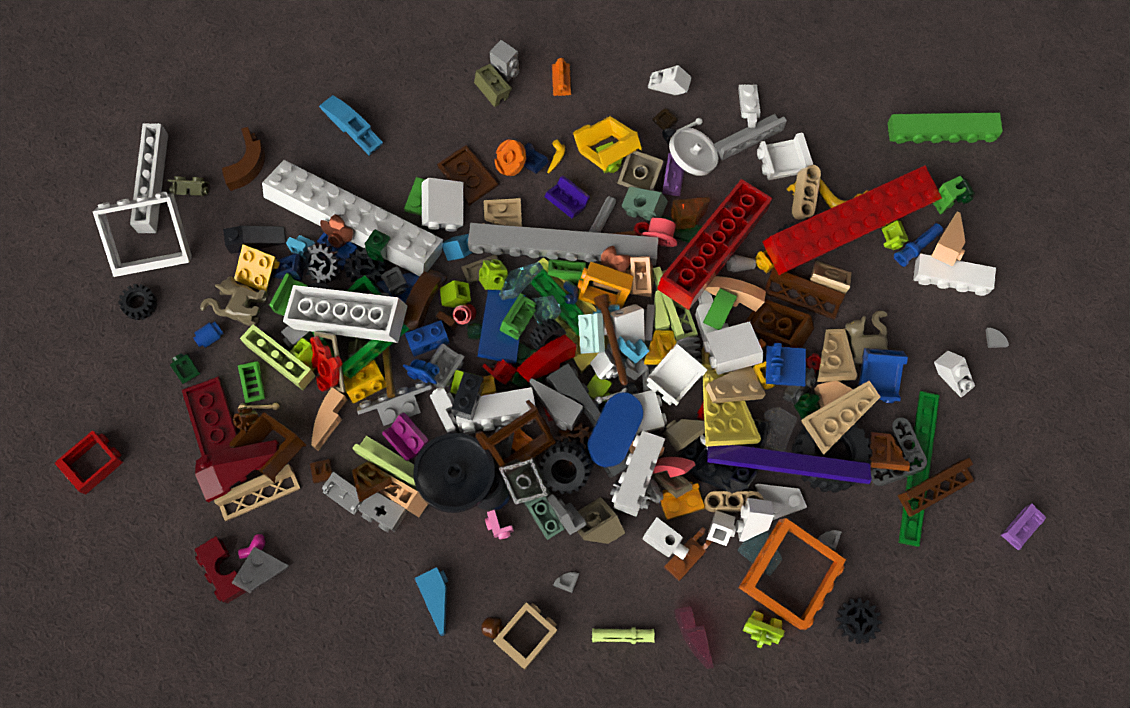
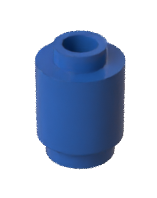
[193,321,224,348]

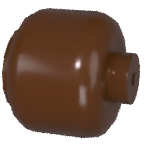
[481,617,504,639]

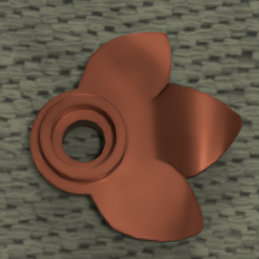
[320,214,353,248]
[600,246,631,274]

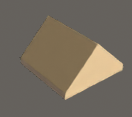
[809,261,851,294]

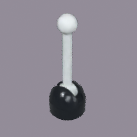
[662,118,702,144]
[595,382,638,404]

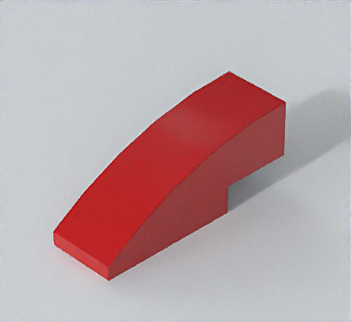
[517,335,577,382]

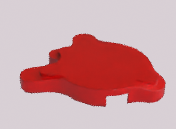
[310,336,342,392]

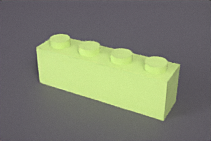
[240,324,315,390]

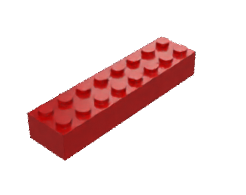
[657,179,773,310]

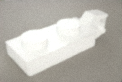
[738,85,760,128]

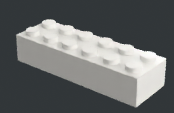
[283,285,407,343]

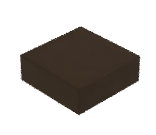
[653,107,678,130]

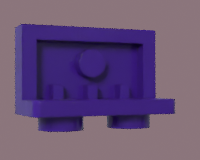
[544,176,590,219]

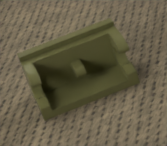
[474,64,511,107]

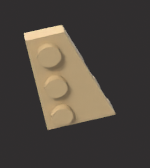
[817,329,857,382]
[705,366,766,403]

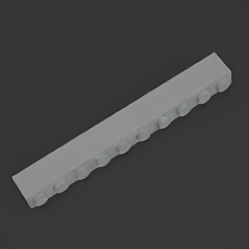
[468,223,658,266]

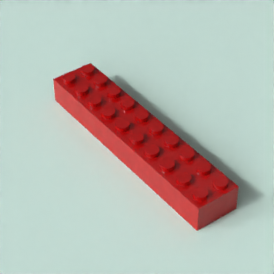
[763,165,942,275]

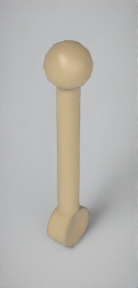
[238,403,280,410]

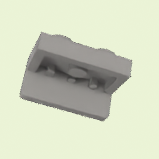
[429,344,465,388]

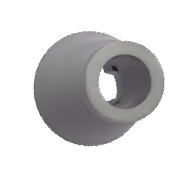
[727,254,756,273]

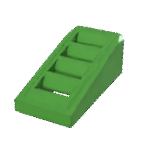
[548,259,586,284]
[238,361,265,403]

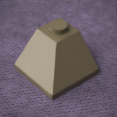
[663,419,705,452]
[577,497,625,544]

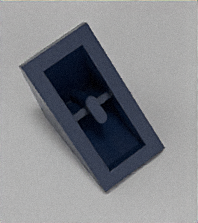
[273,253,305,281]

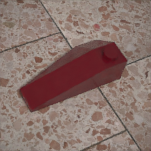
[195,440,279,502]

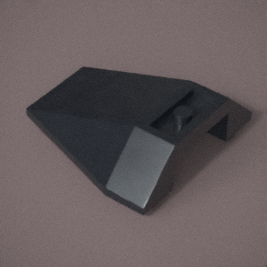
[679,417,769,493]

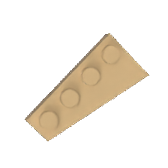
[801,381,880,455]

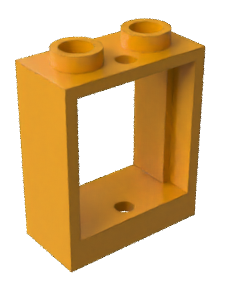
[577,261,634,309]

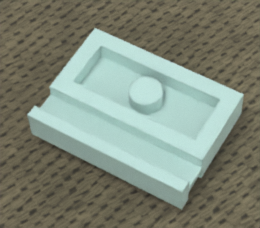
[578,313,605,354]

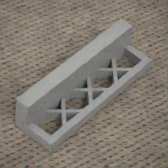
[713,114,787,161]

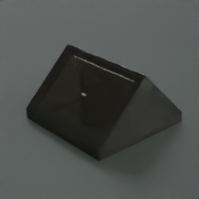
[499,454,550,504]

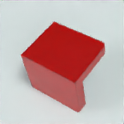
[483,359,517,385]

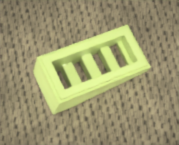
[654,290,670,331]

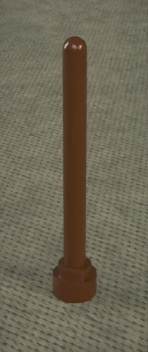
[594,294,628,386]

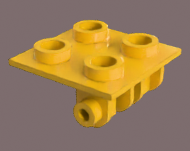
[234,245,279,292]

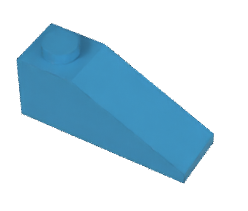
[415,567,448,636]

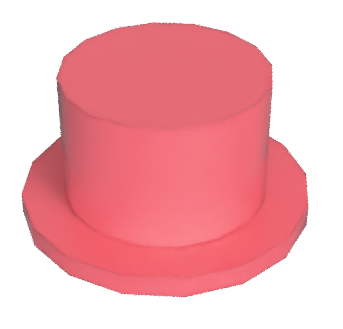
[641,218,678,247]

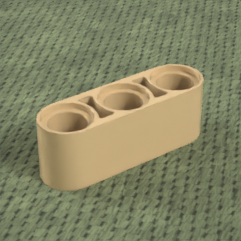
[792,165,821,220]
[704,491,764,512]

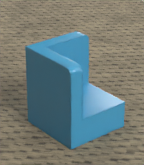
[442,234,472,261]

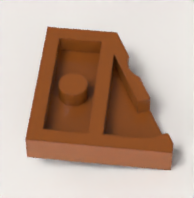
[870,432,910,471]

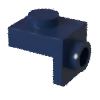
[524,143,549,174]

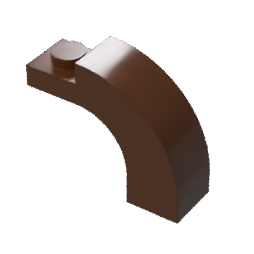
[221,127,265,191]
[404,269,447,331]

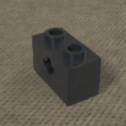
[451,372,485,421]

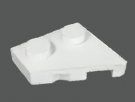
[755,484,807,520]

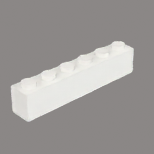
[130,124,168,233]

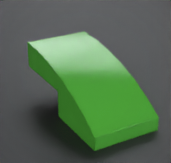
[703,288,737,330]

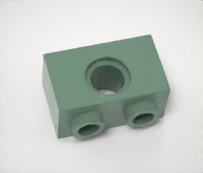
[622,187,668,221]

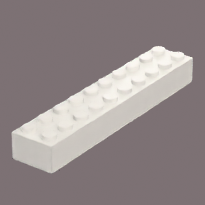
[262,160,443,276]

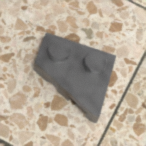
[232,547,288,593]

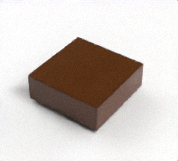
[436,311,457,331]

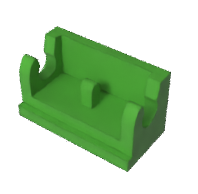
[933,176,967,215]
[500,293,536,340]

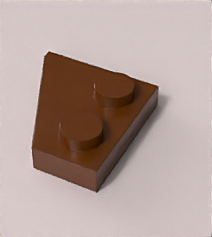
[352,461,392,502]

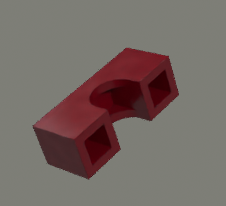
[194,536,247,603]

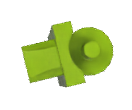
[743,611,785,648]

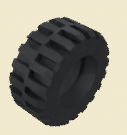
[792,422,873,493]

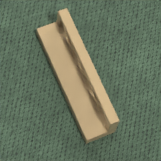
[214,464,301,521]

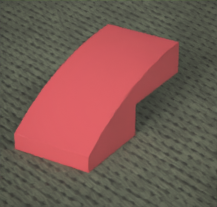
[653,457,695,477]

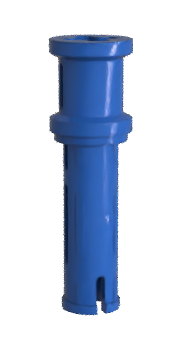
[894,223,944,267]

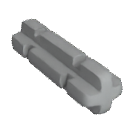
[647,475,663,503]

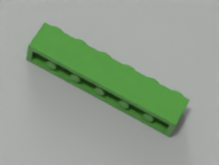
[888,113,1003,144]

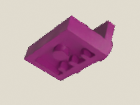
[382,413,429,461]

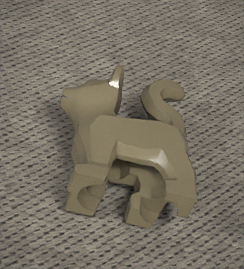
[200,276,268,326]
[845,310,888,367]

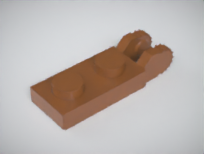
[664,527,713,581]

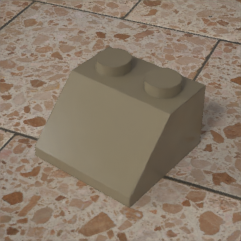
[617,151,667,191]

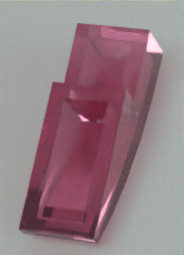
[674,606,713,669]

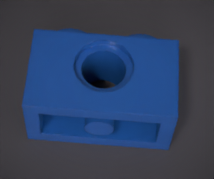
[405,320,450,357]

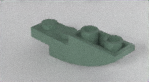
[508,464,564,540]

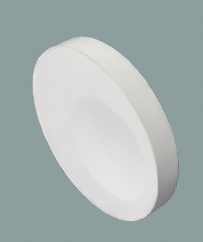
[669,127,718,176]

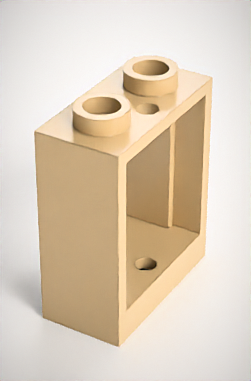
[494,603,557,670]

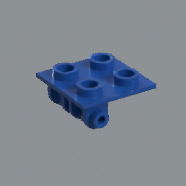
[766,343,806,387]

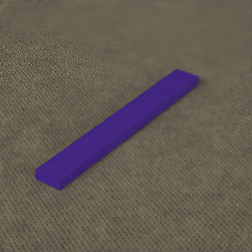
[707,445,871,484]

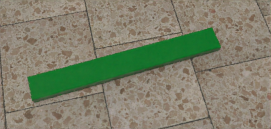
[898,391,940,547]

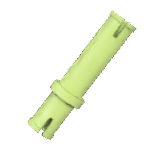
[592,627,654,644]

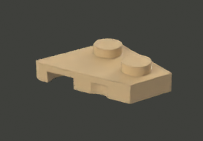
[484,198,522,227]

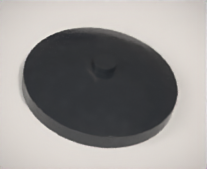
[413,433,495,513]

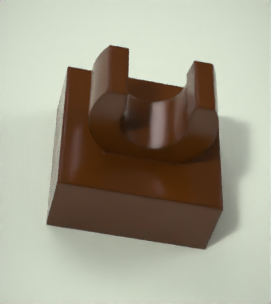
[310,459,333,484]

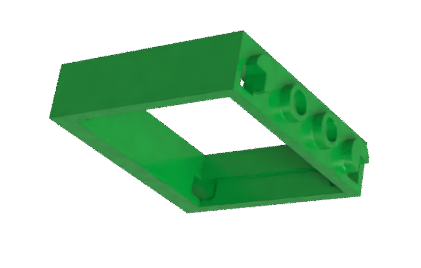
[312,275,409,379]

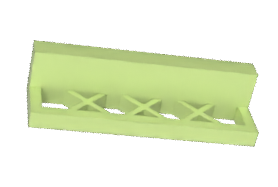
[653,266,698,342]
[352,436,418,491]

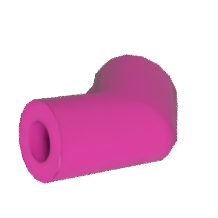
[238,534,265,559]

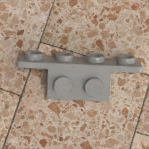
[357,381,432,426]

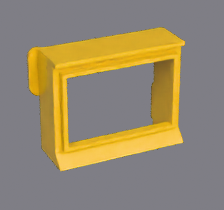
[573,116,642,171]

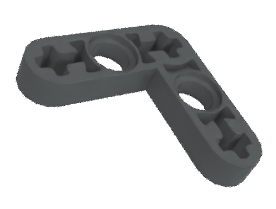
[871,418,927,486]

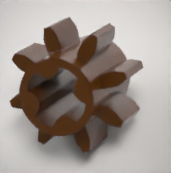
[233,407,259,431]

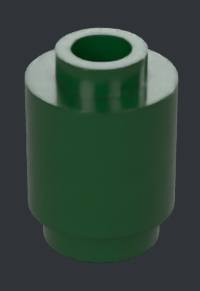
[956,176,975,204]

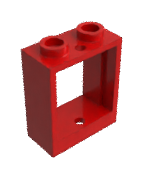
[54,430,123,495]

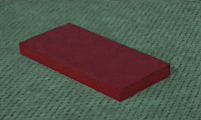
[182,376,238,456]

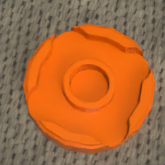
[495,139,526,176]

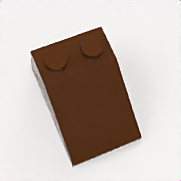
[744,299,814,348]

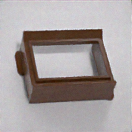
[476,400,556,476]
[229,412,307,483]

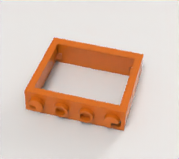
[738,518,846,630]

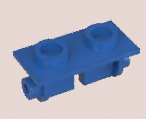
[403,359,440,384]

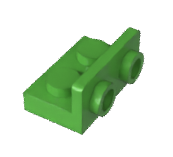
[404,177,425,216]

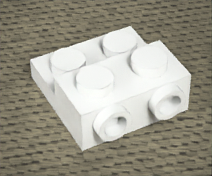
[430,387,458,434]

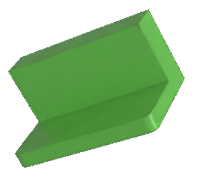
[269,273,307,316]

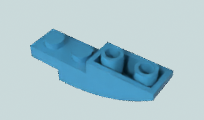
[319,95,383,156]

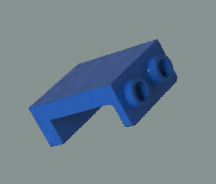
[859,348,908,403]

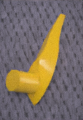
[547,139,565,173]

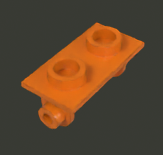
[552,58,571,96]

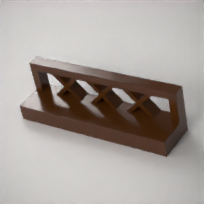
[764,267,845,320]
[897,458,974,517]

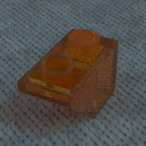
[671,197,710,229]

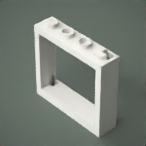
[93,192,192,277]

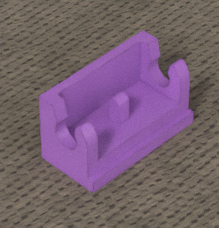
[662,153,684,196]
[1001,504,1046,550]

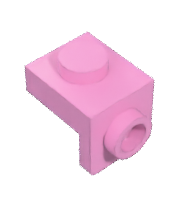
[485,510,514,540]

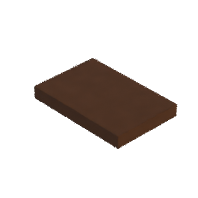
[437,145,498,206]

